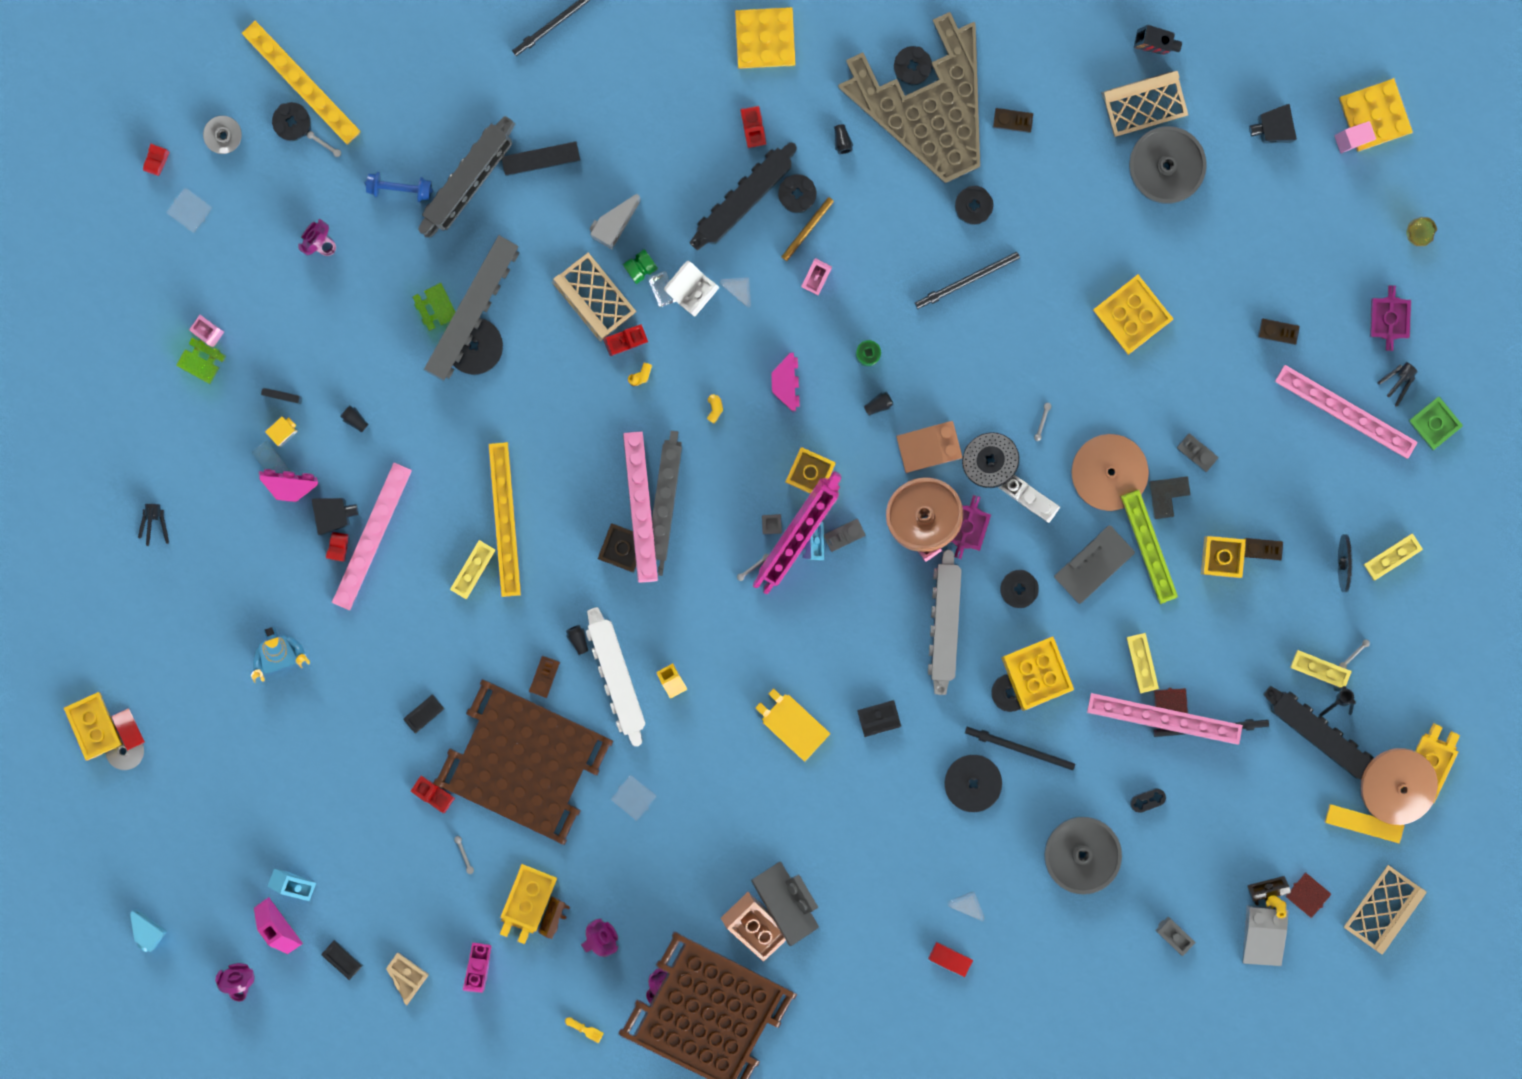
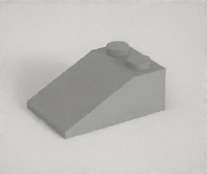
[589,194,641,250]
[1243,906,1289,966]

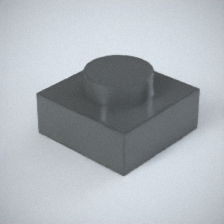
[762,514,782,534]

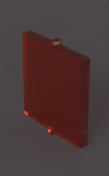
[1154,687,1188,714]
[1285,872,1331,918]

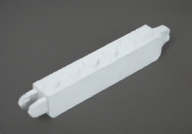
[586,607,646,747]

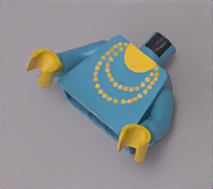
[251,627,310,683]

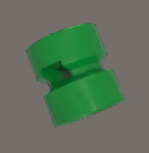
[622,249,658,284]
[856,340,881,367]

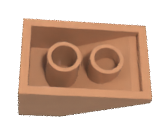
[896,421,963,473]
[721,892,786,962]

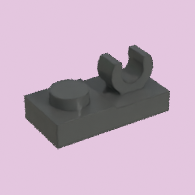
[1177,433,1219,472]
[824,518,866,552]
[1155,917,1196,956]

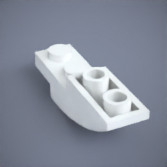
[998,475,1060,523]

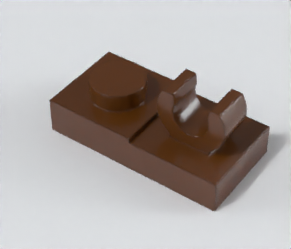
[529,655,560,698]
[538,896,570,939]

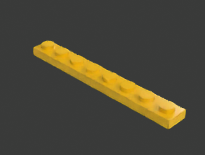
[241,20,361,145]
[489,442,521,597]

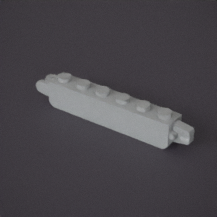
[928,550,961,695]

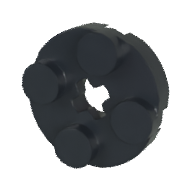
[894,46,932,85]
[272,102,311,141]
[778,174,817,213]
[955,186,994,225]
[1000,570,1039,608]
[991,674,1021,712]

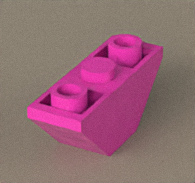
[771,353,800,412]
[259,469,318,502]
[254,897,303,954]
[463,943,492,993]

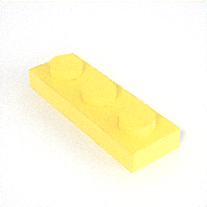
[1363,533,1423,581]
[450,540,496,599]
[1126,633,1159,693]
[1290,650,1352,687]

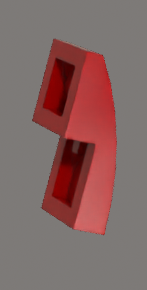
[740,105,767,148]
[603,324,648,357]
[111,708,145,751]
[410,776,455,814]
[928,942,973,977]

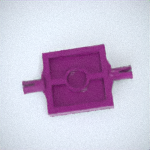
[1370,285,1411,351]
[951,495,991,559]

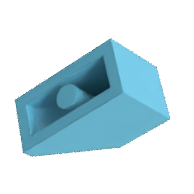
[267,869,316,901]
[130,909,167,952]

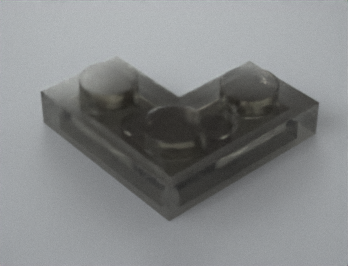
[1149,476,1191,519]

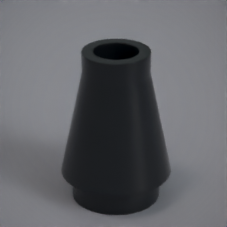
[834,124,853,154]
[864,391,894,416]
[340,405,369,433]
[566,625,589,655]

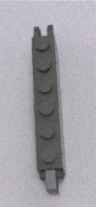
[418,116,515,238]
[652,430,682,576]

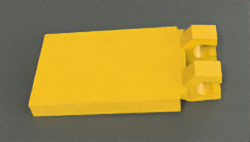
[755,688,831,762]
[1401,723,1460,803]
[500,864,557,944]

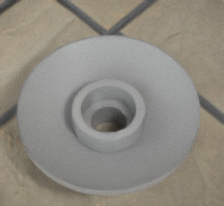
[203,116,242,154]
[106,733,144,770]

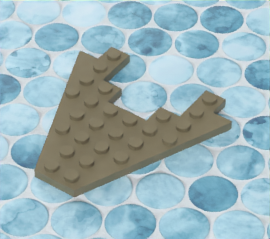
[838,12,980,183]

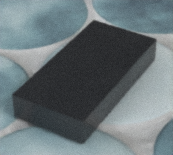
[261,388,302,404]
[403,694,445,734]
[321,940,363,980]

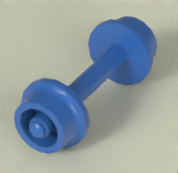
[364,172,434,203]

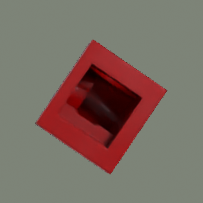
[143,143,170,176]
[326,532,349,562]

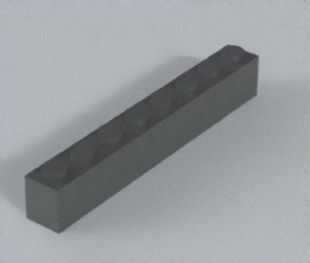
[424,235,520,382]

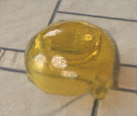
[1406,217,1437,246]

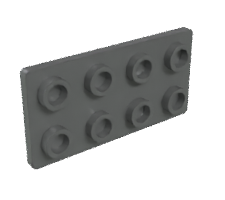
[1054,525,1135,604]
[751,862,819,946]

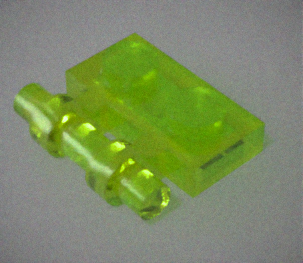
[412,283,456,331]
[176,338,226,384]

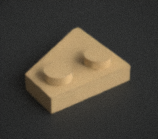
[386,952,429,1005]

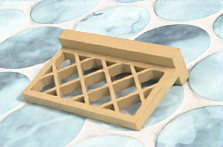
[1101,71,1188,137]
[552,253,636,341]
[1344,865,1427,955]

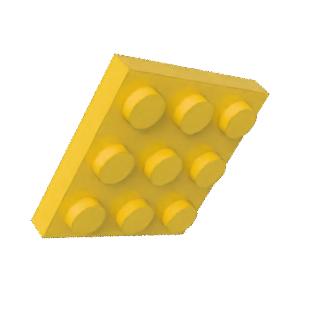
[735,7,795,69]
[1339,78,1413,152]
[1093,274,1173,355]
[1001,636,1074,711]

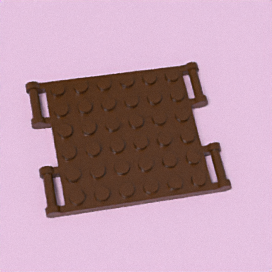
[433,679,614,845]
[618,931,797,1079]

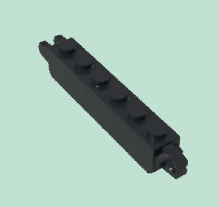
[689,142,797,251]
[1263,686,1374,780]

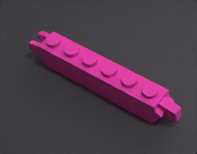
[753,471,842,594]

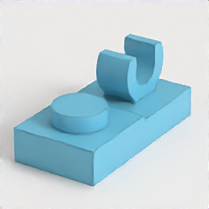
[802,522,824,561]

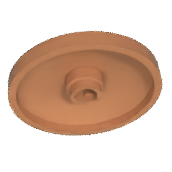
[1071,434,1149,511]
[886,478,963,552]
[1361,748,1438,825]

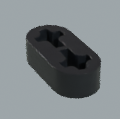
[1130,788,1166,813]

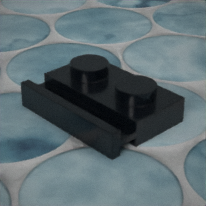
[857,700,902,737]

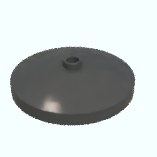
[1129,126,1207,204]
[1044,817,1122,894]

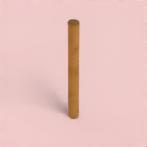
[781,197,834,262]

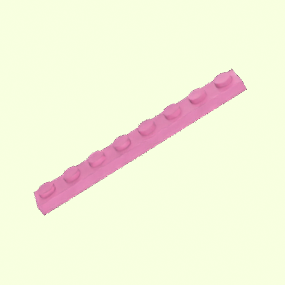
[1274,365,1418,459]
[623,432,658,583]
[332,463,412,610]
[1087,693,1243,745]

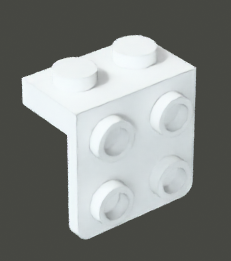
[664,261,719,317]

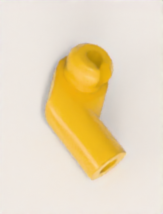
[628,362,652,386]
[707,394,723,424]
[1266,896,1286,918]

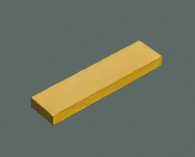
[1325,804,1405,844]

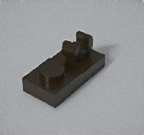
[993,108,1034,133]
[1258,318,1300,345]
[1244,538,1283,561]
[1247,876,1291,906]

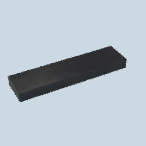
[502,141,580,176]

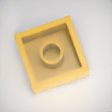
[785,447,836,494]
[1201,536,1246,578]

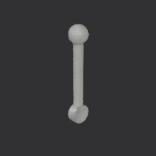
[307,131,341,157]
[1034,403,1052,441]
[737,554,769,581]
[1339,640,1370,669]
[454,836,474,874]

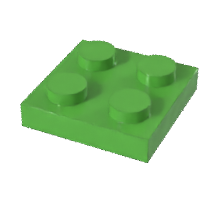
[1408,396,1463,450]

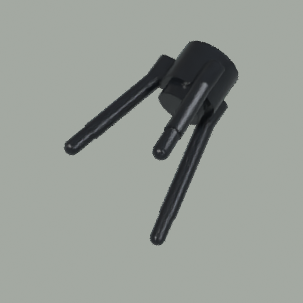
[1377,362,1418,407]
[138,504,169,546]
[1318,686,1356,716]

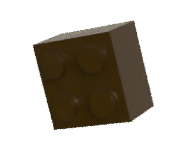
[597,523,636,573]

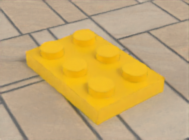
[64,692,122,761]

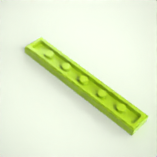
[1120,490,1178,604]

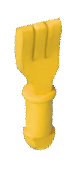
[565,1017,604,1043]

